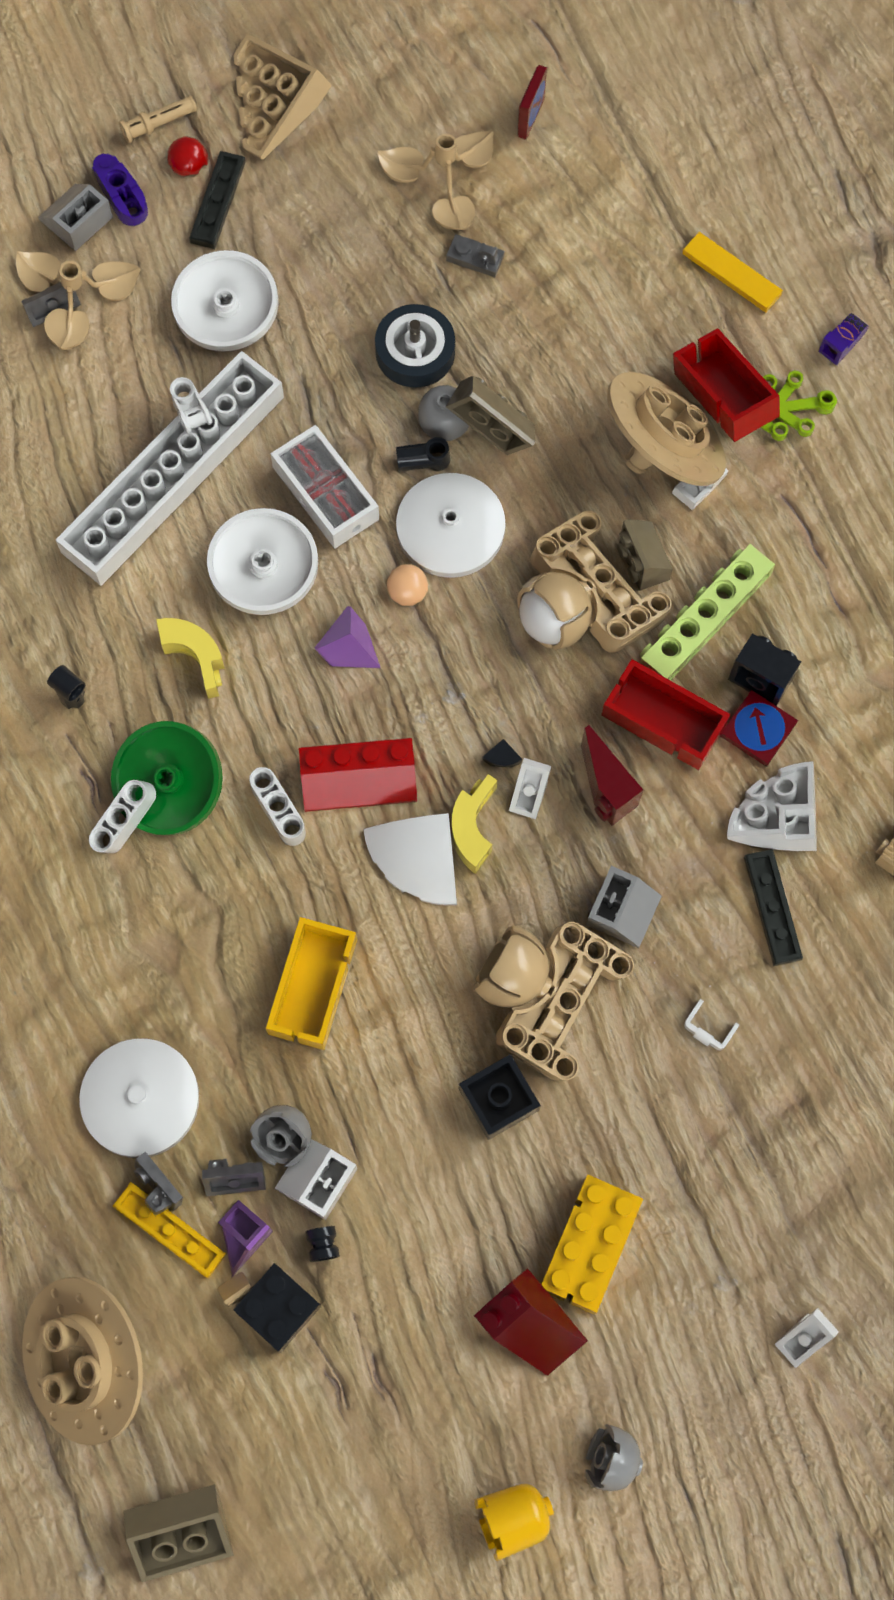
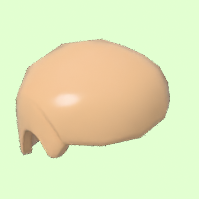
[386,564,428,606]

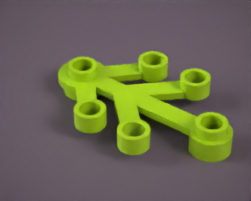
[760,370,837,441]

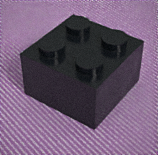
[728,633,802,706]
[458,1054,541,1140]
[233,1263,322,1353]

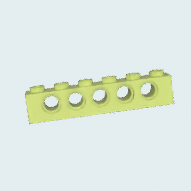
[639,544,775,681]

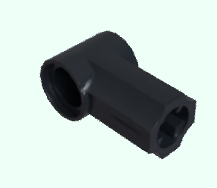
[396,437,450,472]
[47,665,86,709]

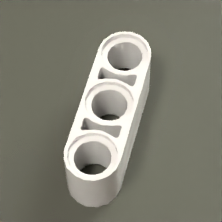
[249,767,306,846]
[89,780,156,853]

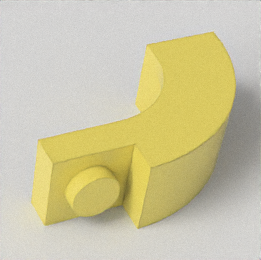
[156,618,224,699]
[451,774,497,874]

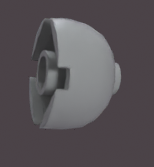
[418,385,469,441]
[250,1105,312,1167]
[585,1424,643,1491]

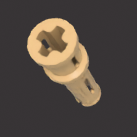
[119,95,197,144]

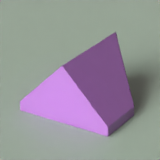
[315,606,381,668]
[218,1200,273,1277]

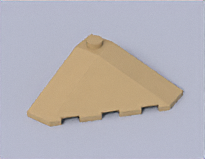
[233,33,332,160]

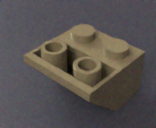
[617,519,673,591]

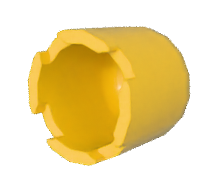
[475,1483,554,1561]

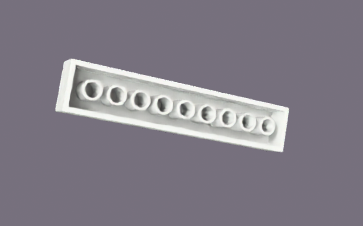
[56,351,284,586]

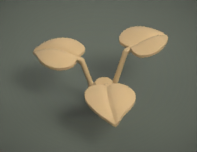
[378,131,494,230]
[16,251,140,350]

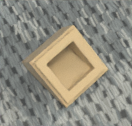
[218,1272,253,1307]

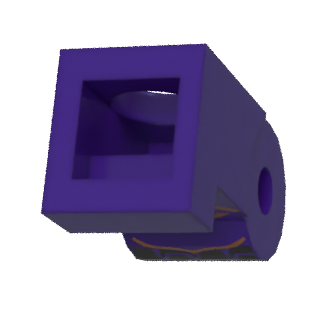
[819,313,869,366]

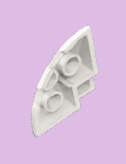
[727,761,817,851]
[364,813,457,905]

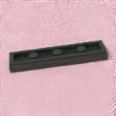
[189,151,246,249]
[744,849,803,966]

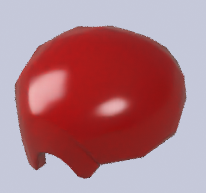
[167,136,208,176]

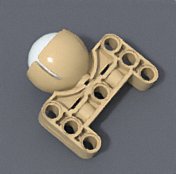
[517,511,672,653]

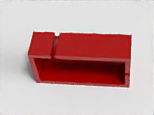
[673,328,780,442]
[601,659,730,771]

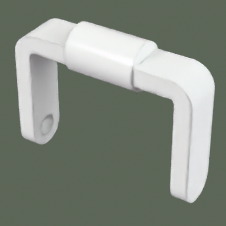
[684,999,739,1050]

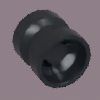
[306,1226,340,1262]

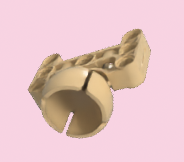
[473,922,634,1081]

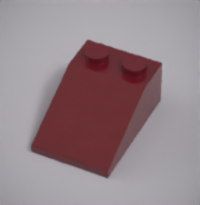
[581,725,643,826]
[474,1268,588,1376]

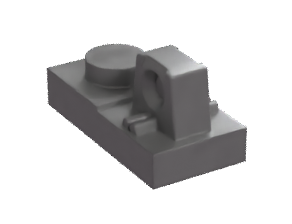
[446,234,504,277]
[21,282,81,327]
[134,1152,183,1216]
[202,1159,266,1197]

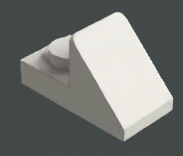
[509,758,551,819]
[775,1308,839,1368]

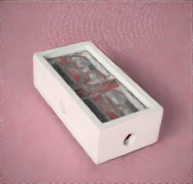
[271,425,379,549]

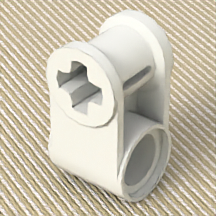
[170,377,213,434]

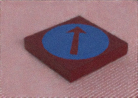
[517,65,547,140]
[720,690,799,767]

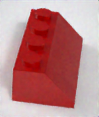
[299,738,417,812]

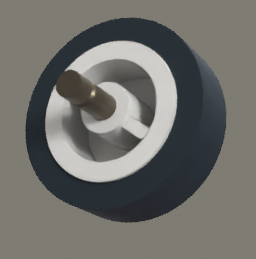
[375,304,455,388]

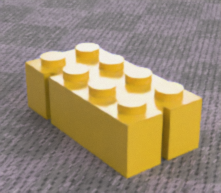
[266,917,357,1050]
[541,1174,643,1315]

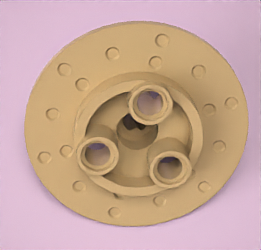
[607,372,726,486]
[22,1277,143,1445]

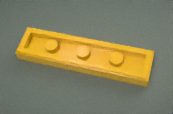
[683,232,783,313]
[113,1182,226,1279]

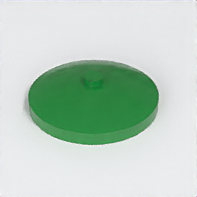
[111,721,223,836]

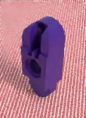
[92,154,148,226]

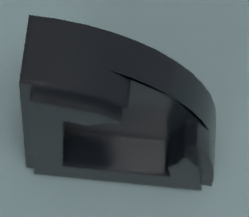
[482,739,522,768]

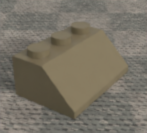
[446,376,535,455]
[123,1485,234,1582]

